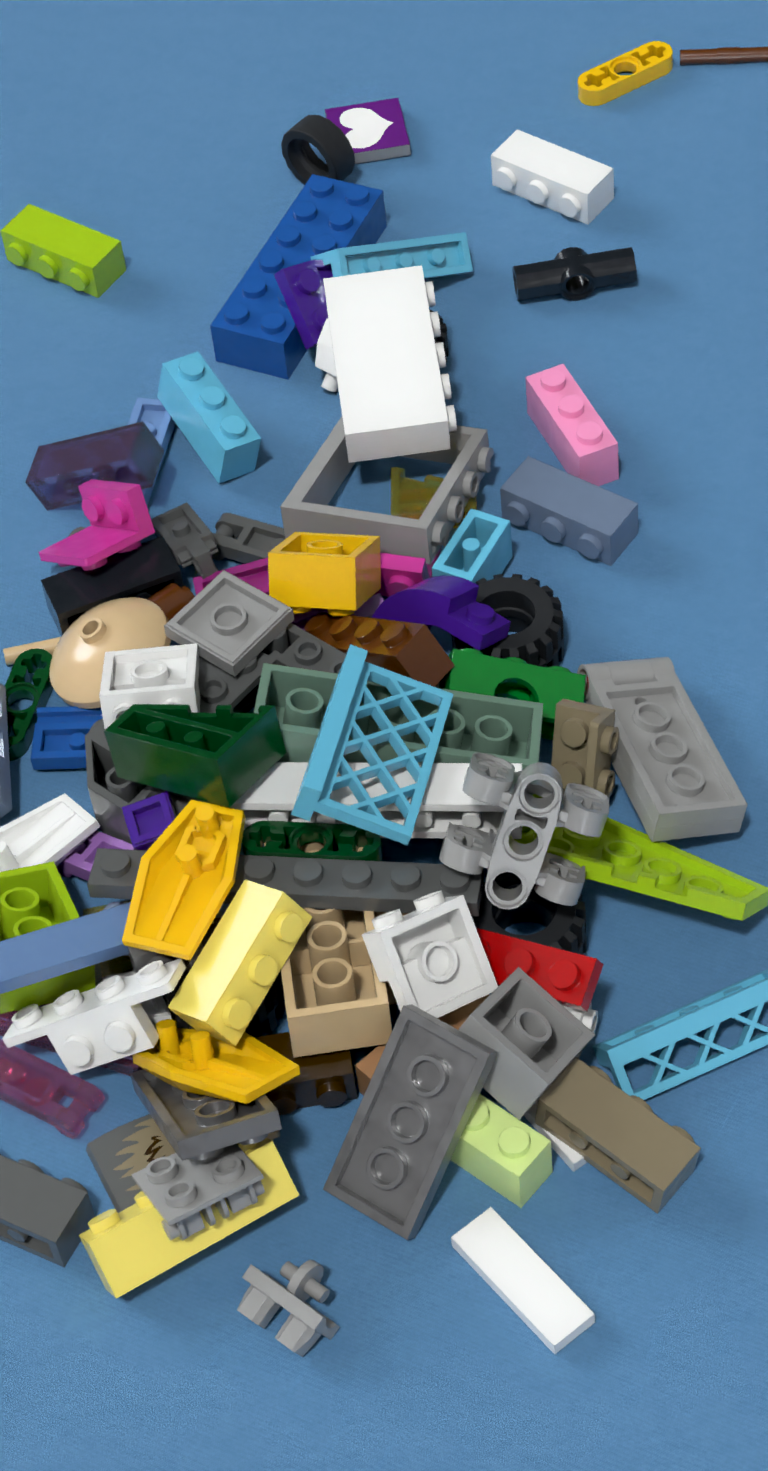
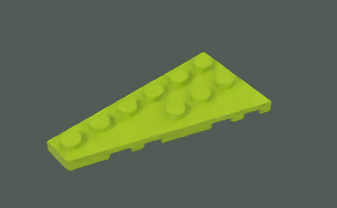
[514,794,768,921]

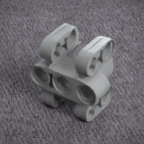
[439,752,609,910]

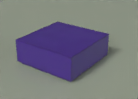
[122,791,177,850]

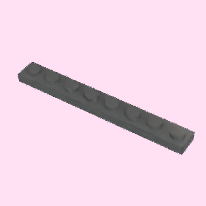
[87,848,484,916]

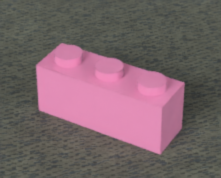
[525,364,619,486]

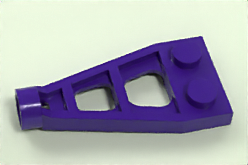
[274,260,426,350]

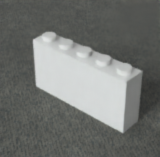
[323,265,457,463]

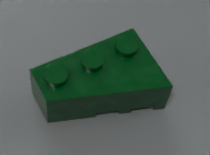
[104,704,287,808]

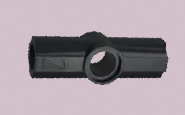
[512,247,637,301]

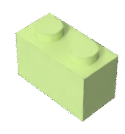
[450,1094,553,1208]

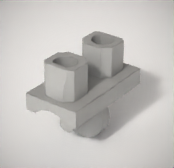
[237,1260,340,1357]

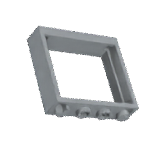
[280,417,494,565]

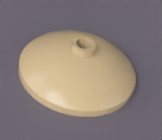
[49,597,171,709]

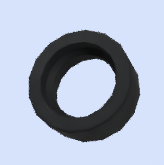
[281,115,355,185]

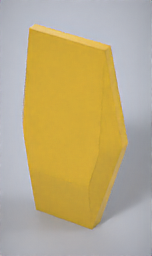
[122,799,246,961]
[132,1019,300,1104]

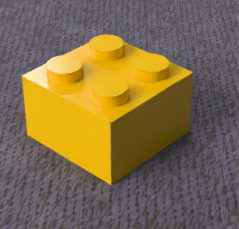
[268,532,381,616]

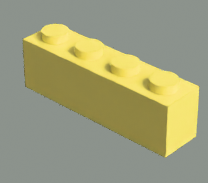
[79,1138,299,1299]

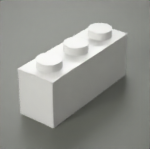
[491,129,614,225]

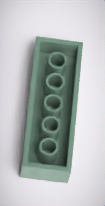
[254,663,543,796]

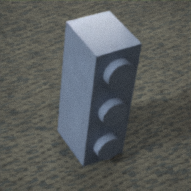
[500,456,638,566]

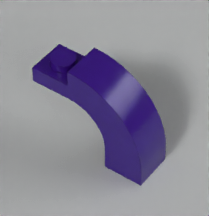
[372,575,511,651]

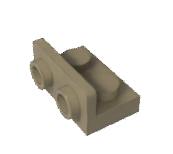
[551,699,619,798]

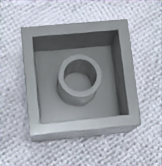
[458,967,595,1120]

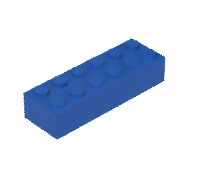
[210,174,387,380]

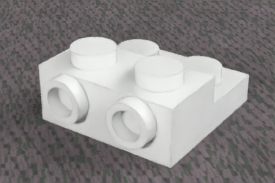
[99,643,200,729]
[362,891,498,1018]

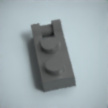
[212,513,285,563]

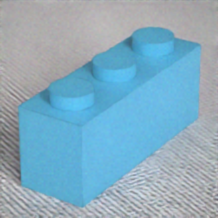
[157,351,261,484]

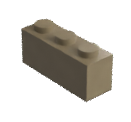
[534,1057,701,1214]

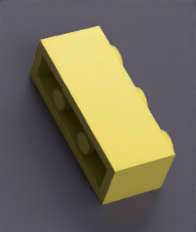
[168,880,312,1046]

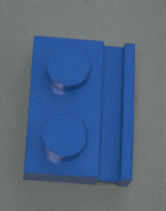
[30,706,103,770]

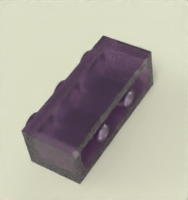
[25,421,164,511]

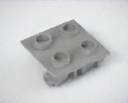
[132,1144,265,1241]

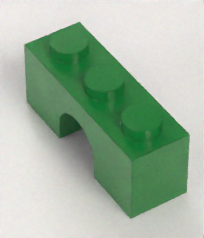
[439,648,586,740]

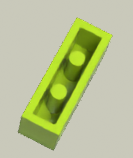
[0,204,126,298]

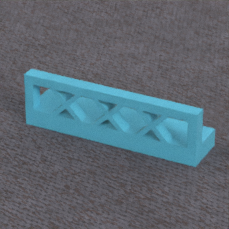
[311,232,473,279]
[592,969,768,1100]

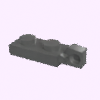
[151,503,219,579]

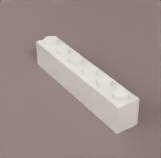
[230,762,523,839]

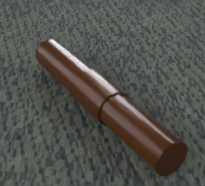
[680,47,768,65]

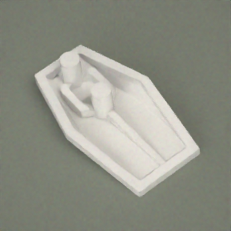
[0,793,100,872]

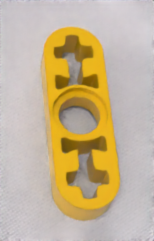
[578,41,673,106]

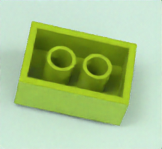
[0,861,96,1014]

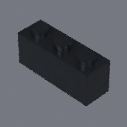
[41,536,184,637]

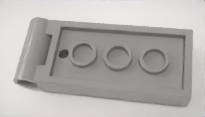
[577,657,748,842]

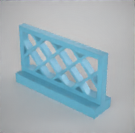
[291,644,453,845]

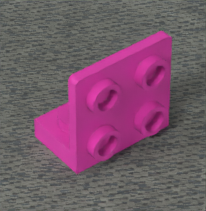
[38,479,155,570]

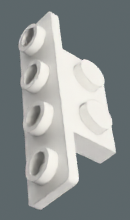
[2,959,186,1075]

